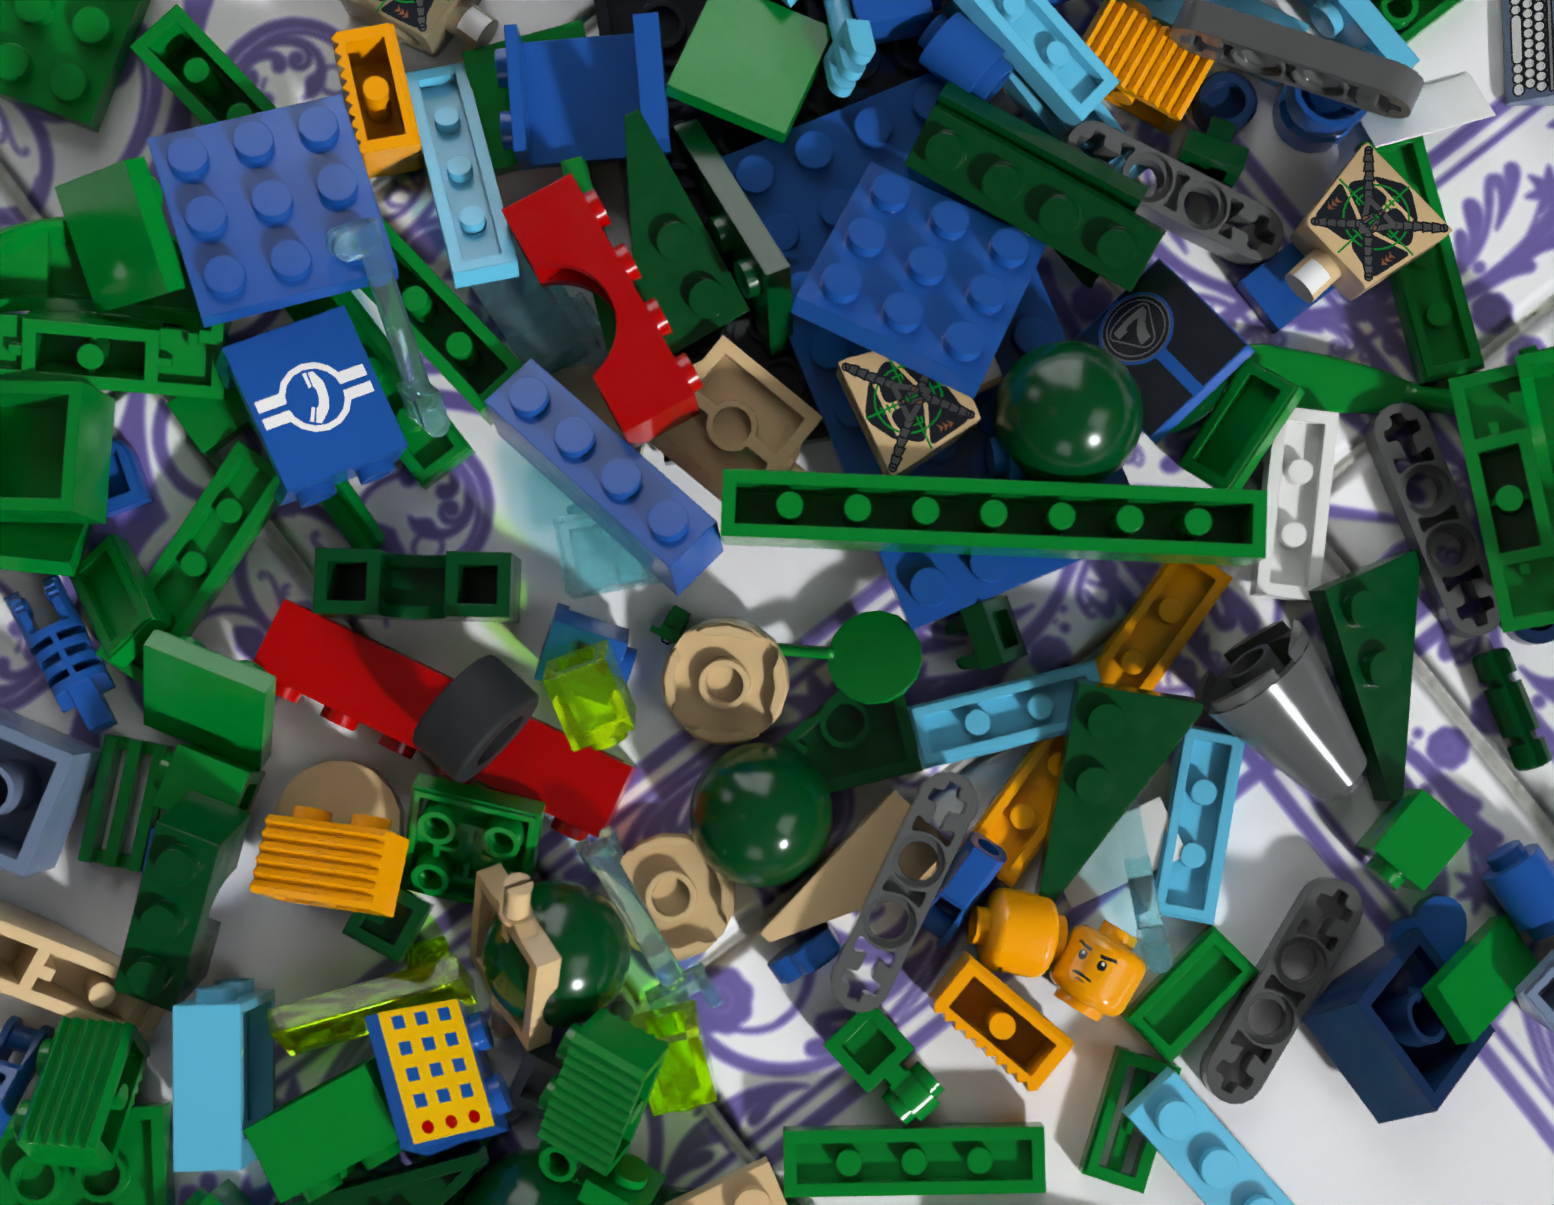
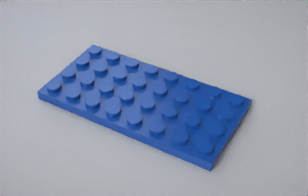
[721,73,1130,630]

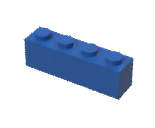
[484,358,723,596]

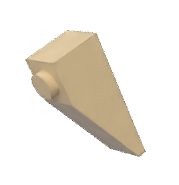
[760,789,949,943]
[0,900,165,1043]

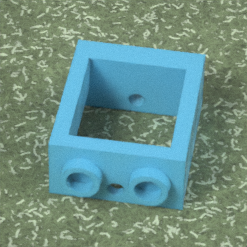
[173,978,276,1172]

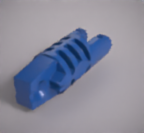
[3,575,118,735]

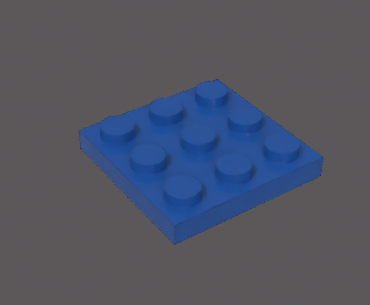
[147,94,399,328]
[791,162,1047,399]

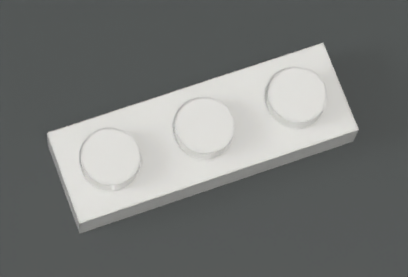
[1250,408,1339,603]

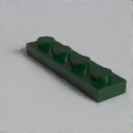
[904,103,1167,292]

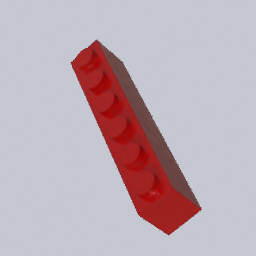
[252,599,638,843]

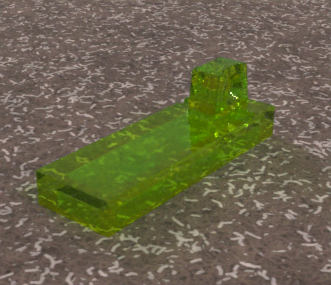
[267,936,477,1056]

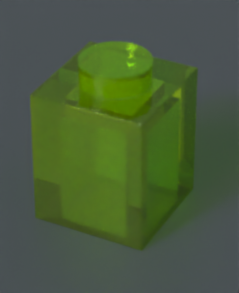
[543,639,636,752]
[632,1000,717,1116]

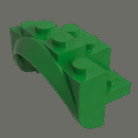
[0,217,232,400]
[1448,348,1554,633]

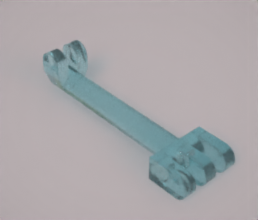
[324,218,450,437]
[1116,797,1173,973]
[575,825,724,1034]

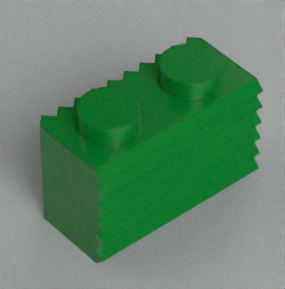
[536,1008,669,1177]
[14,1016,150,1171]

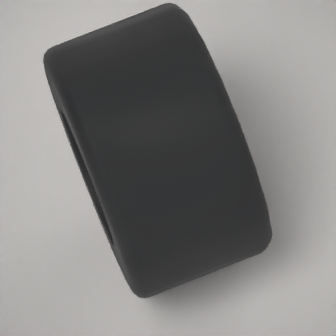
[412,655,539,782]

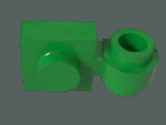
[823,1007,945,1126]
[538,1140,667,1205]

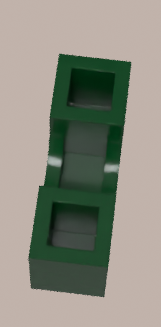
[313,548,522,623]
[113,790,252,1012]

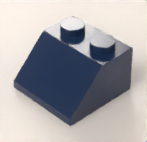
[1301,926,1495,1124]

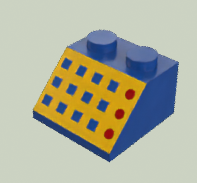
[364,998,513,1158]

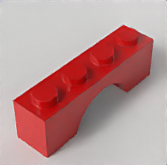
[501,173,703,449]

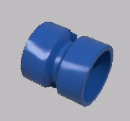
[1272,84,1367,154]

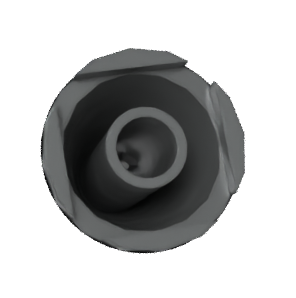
[1194,620,1367,800]

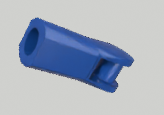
[921,832,1007,948]
[0,1015,54,1139]

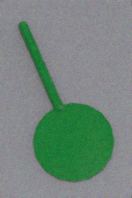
[777,610,922,705]

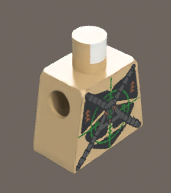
[1285,142,1453,303]
[836,351,1003,476]

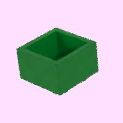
[0,380,115,524]
[243,1055,402,1204]

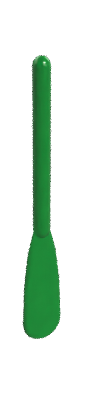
[1227,343,1456,416]

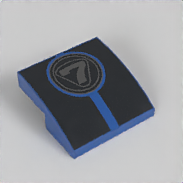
[1074,258,1255,445]

